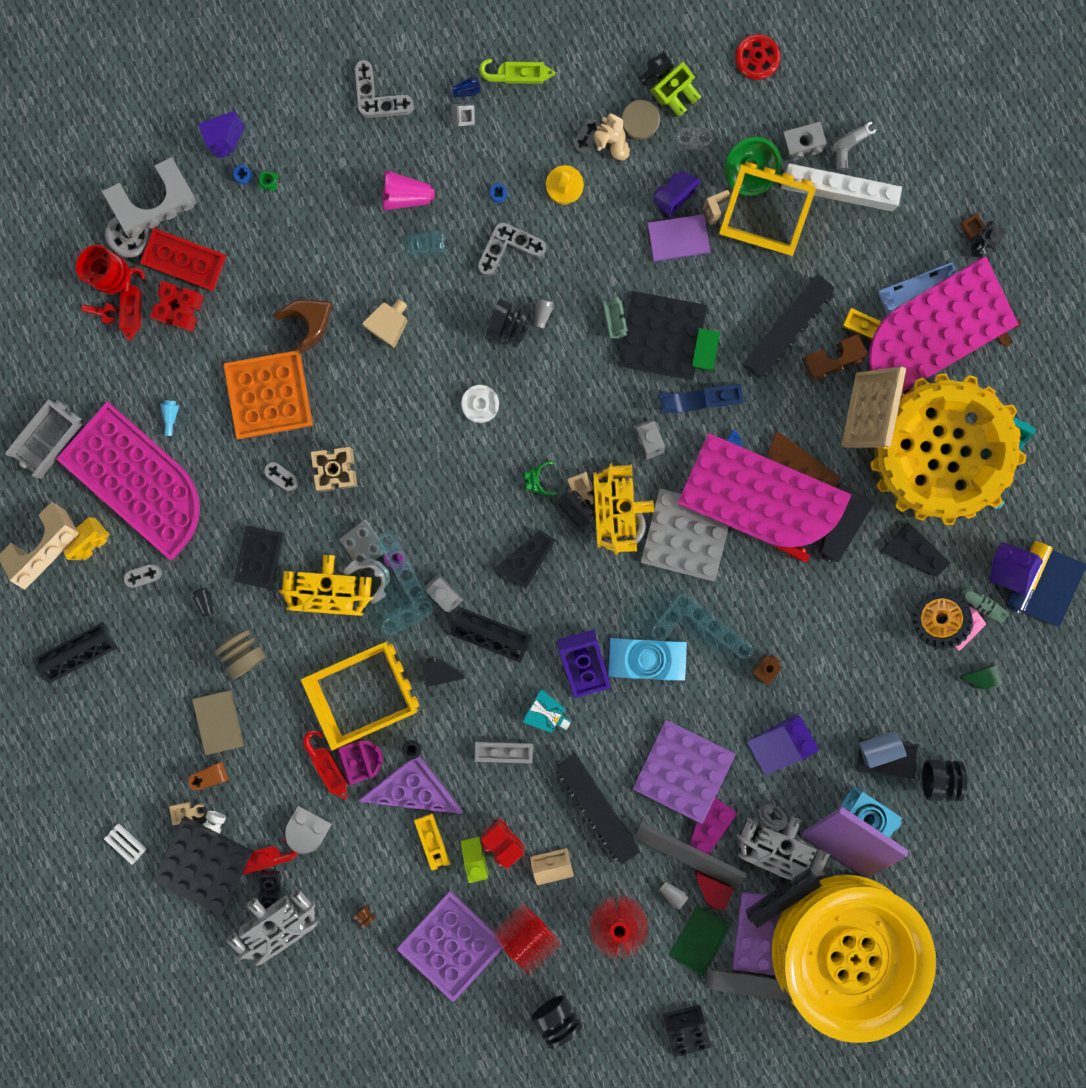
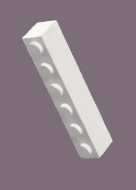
[781,164,902,212]

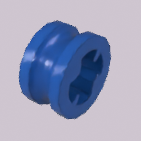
[233,165,252,184]
[490,184,507,203]

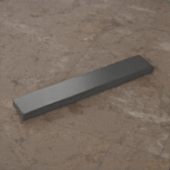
[633,822,747,889]

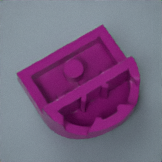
[337,741,383,785]

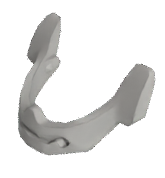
[343,558,390,604]

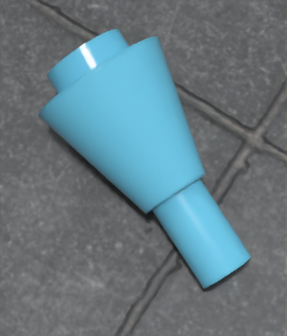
[160,400,180,436]

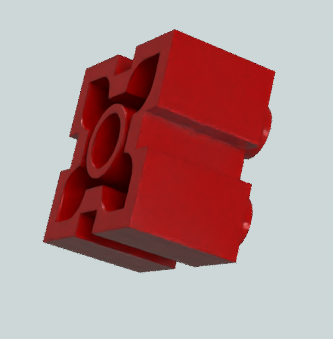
[150,281,204,333]
[481,817,525,870]

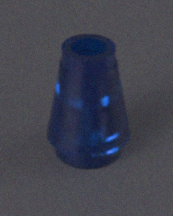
[452,77,481,98]

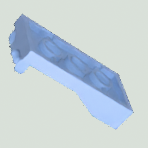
[878,262,956,316]

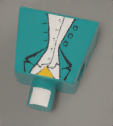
[523,688,571,733]

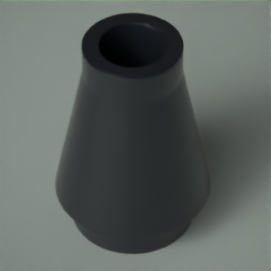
[192,587,214,617]
[402,740,421,760]

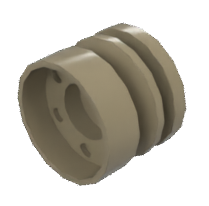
[214,630,267,680]

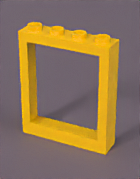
[301,641,420,750]

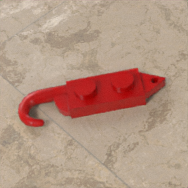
[119,267,145,342]
[303,730,348,800]
[243,838,298,875]

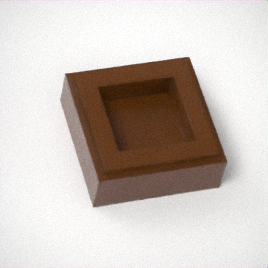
[959,213,985,240]

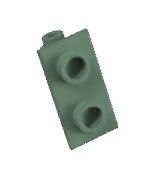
[602,297,628,339]

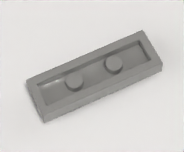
[475,741,533,763]

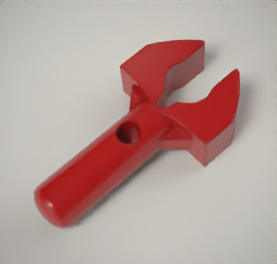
[81,303,119,324]

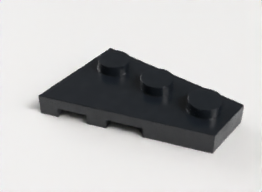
[882,523,950,577]
[494,530,556,589]

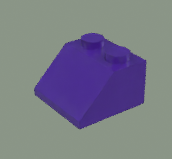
[198,110,245,158]
[653,170,700,217]
[990,541,1043,596]

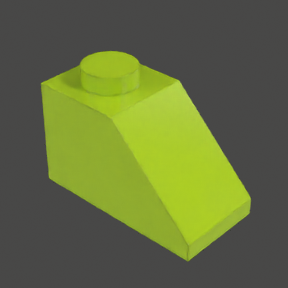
[461,836,489,883]

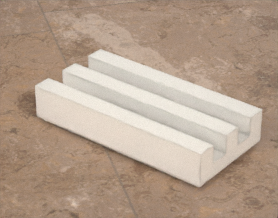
[104,824,147,865]

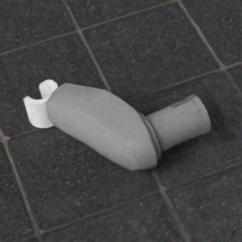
[832,122,876,170]

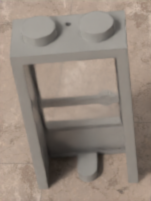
[5,399,85,479]

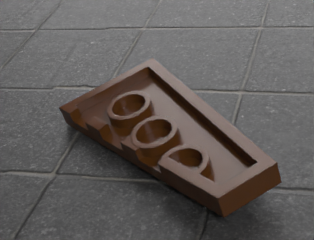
[765,431,841,488]

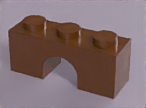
[802,334,867,381]

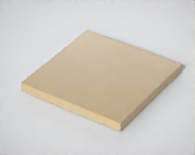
[841,367,906,448]

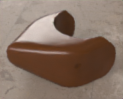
[273,299,332,354]

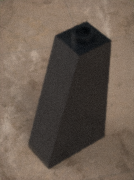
[818,483,874,564]

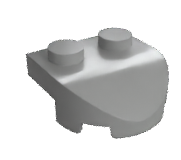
[285,806,332,854]

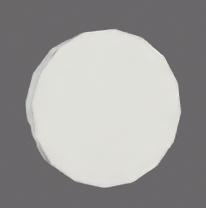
[461,385,499,423]

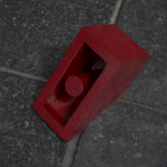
[695,870,734,911]

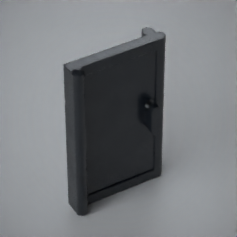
[856,737,919,779]

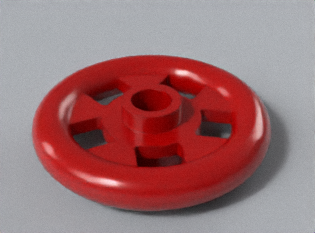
[735,34,780,80]

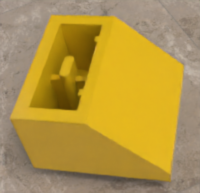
[63,517,110,560]

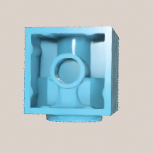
[839,786,902,839]

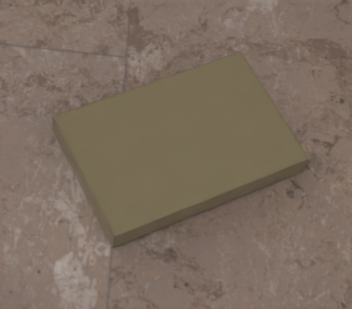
[192,690,244,755]

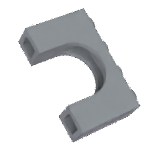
[102,157,197,238]

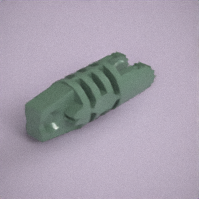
[961,588,1009,623]

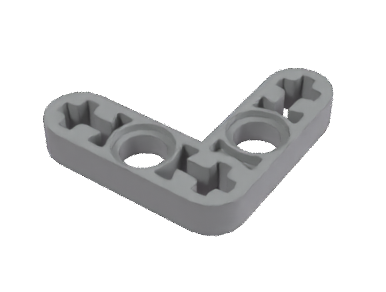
[355,60,414,118]
[478,223,546,276]

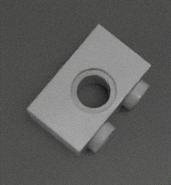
[780,122,827,160]

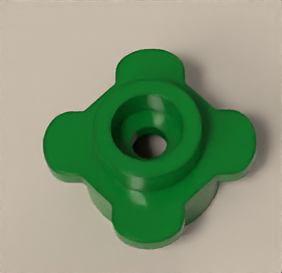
[258,171,279,191]

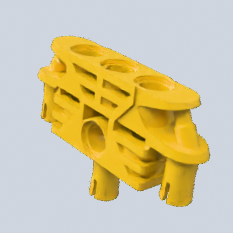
[594,463,654,556]
[278,555,374,616]

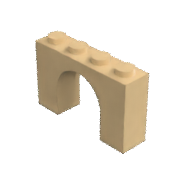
[0,502,79,590]

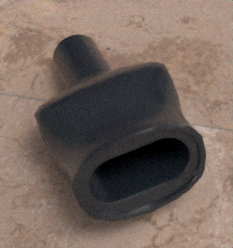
[639,51,675,83]

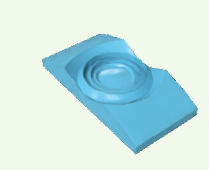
[608,638,687,680]

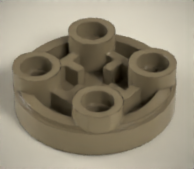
[622,100,660,141]

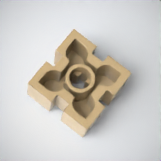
[311,447,358,492]

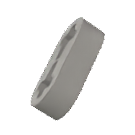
[265,462,299,491]
[124,565,162,588]

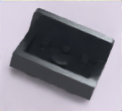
[553,488,596,533]

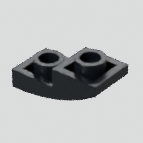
[258,871,280,909]

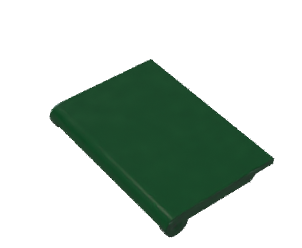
[669,905,731,976]

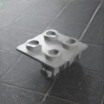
[339,519,387,571]

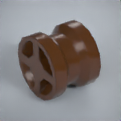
[351,905,376,930]

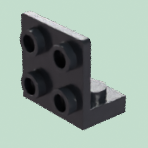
[663,1005,711,1057]

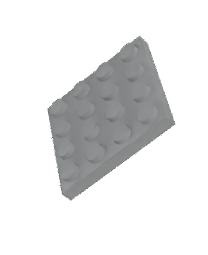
[640,489,729,582]

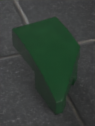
[959,665,1002,689]

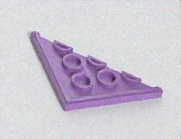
[359,756,463,814]

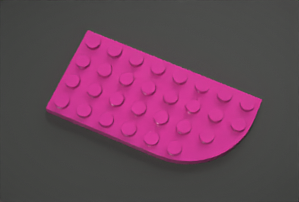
[869,257,1019,393]
[56,402,200,561]
[677,433,851,547]

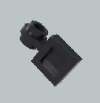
[971,220,1006,258]

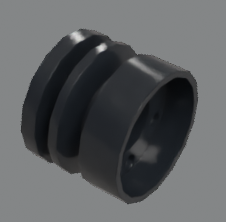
[486,299,531,348]
[922,760,967,802]
[531,995,582,1049]

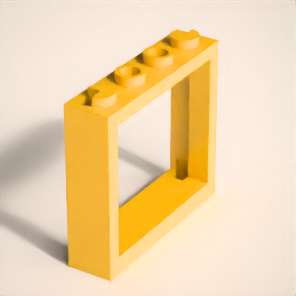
[719,162,816,256]

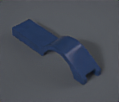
[658,384,744,414]

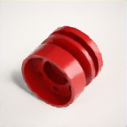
[75,245,130,294]

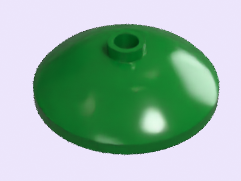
[724,136,782,196]

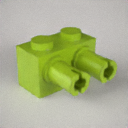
[649,62,701,117]

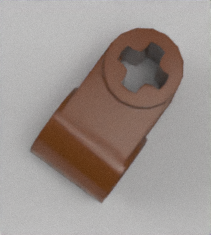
[188,762,229,791]

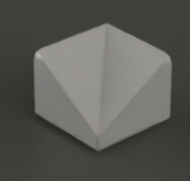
[451,103,475,126]

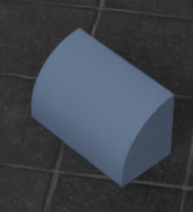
[858,731,907,768]

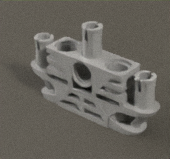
[737,816,830,880]
[226,889,318,966]

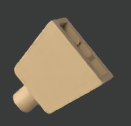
[362,299,408,348]

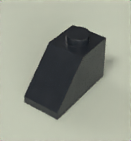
[422,656,466,687]

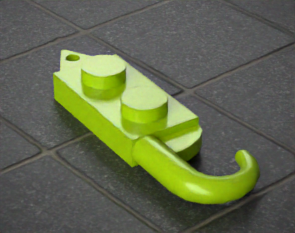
[479,59,556,84]

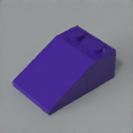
[557,629,611,698]
[746,714,819,775]

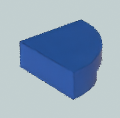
[726,429,743,448]

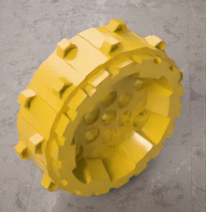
[870,374,1026,525]

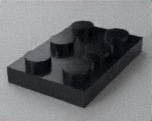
[233,525,285,590]

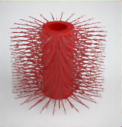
[590,895,648,961]
[492,902,562,975]

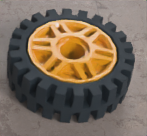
[913,591,973,650]

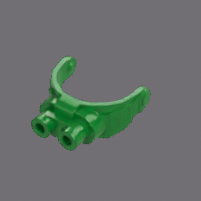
[522,461,558,497]

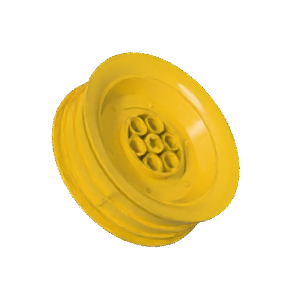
[771,875,936,1043]

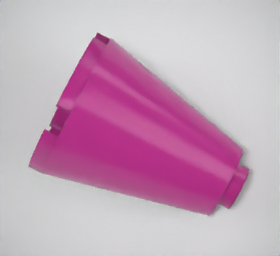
[382,171,434,210]

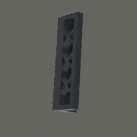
[450,607,532,663]
[35,622,117,684]
[746,868,822,928]

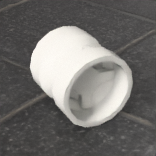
[203,811,226,834]

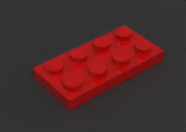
[140,228,227,292]

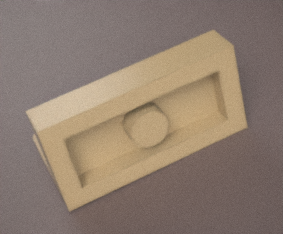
[702,190,730,226]
[530,848,574,885]

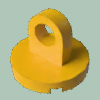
[546,165,584,205]

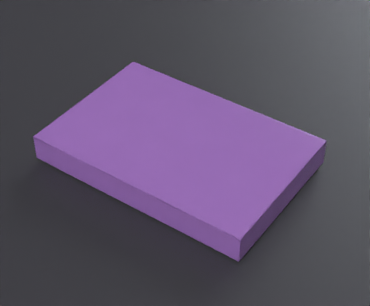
[647,214,710,262]

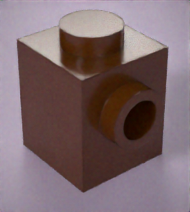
[750,654,783,685]

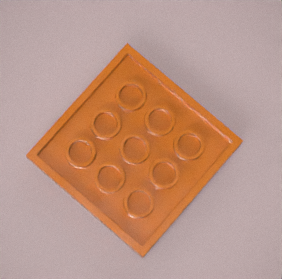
[224,351,313,440]

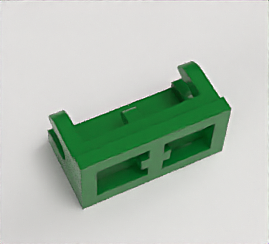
[692,328,720,372]

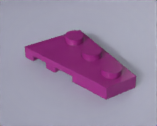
[689,797,737,855]

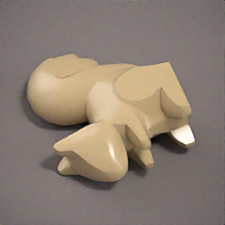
[594,113,630,161]

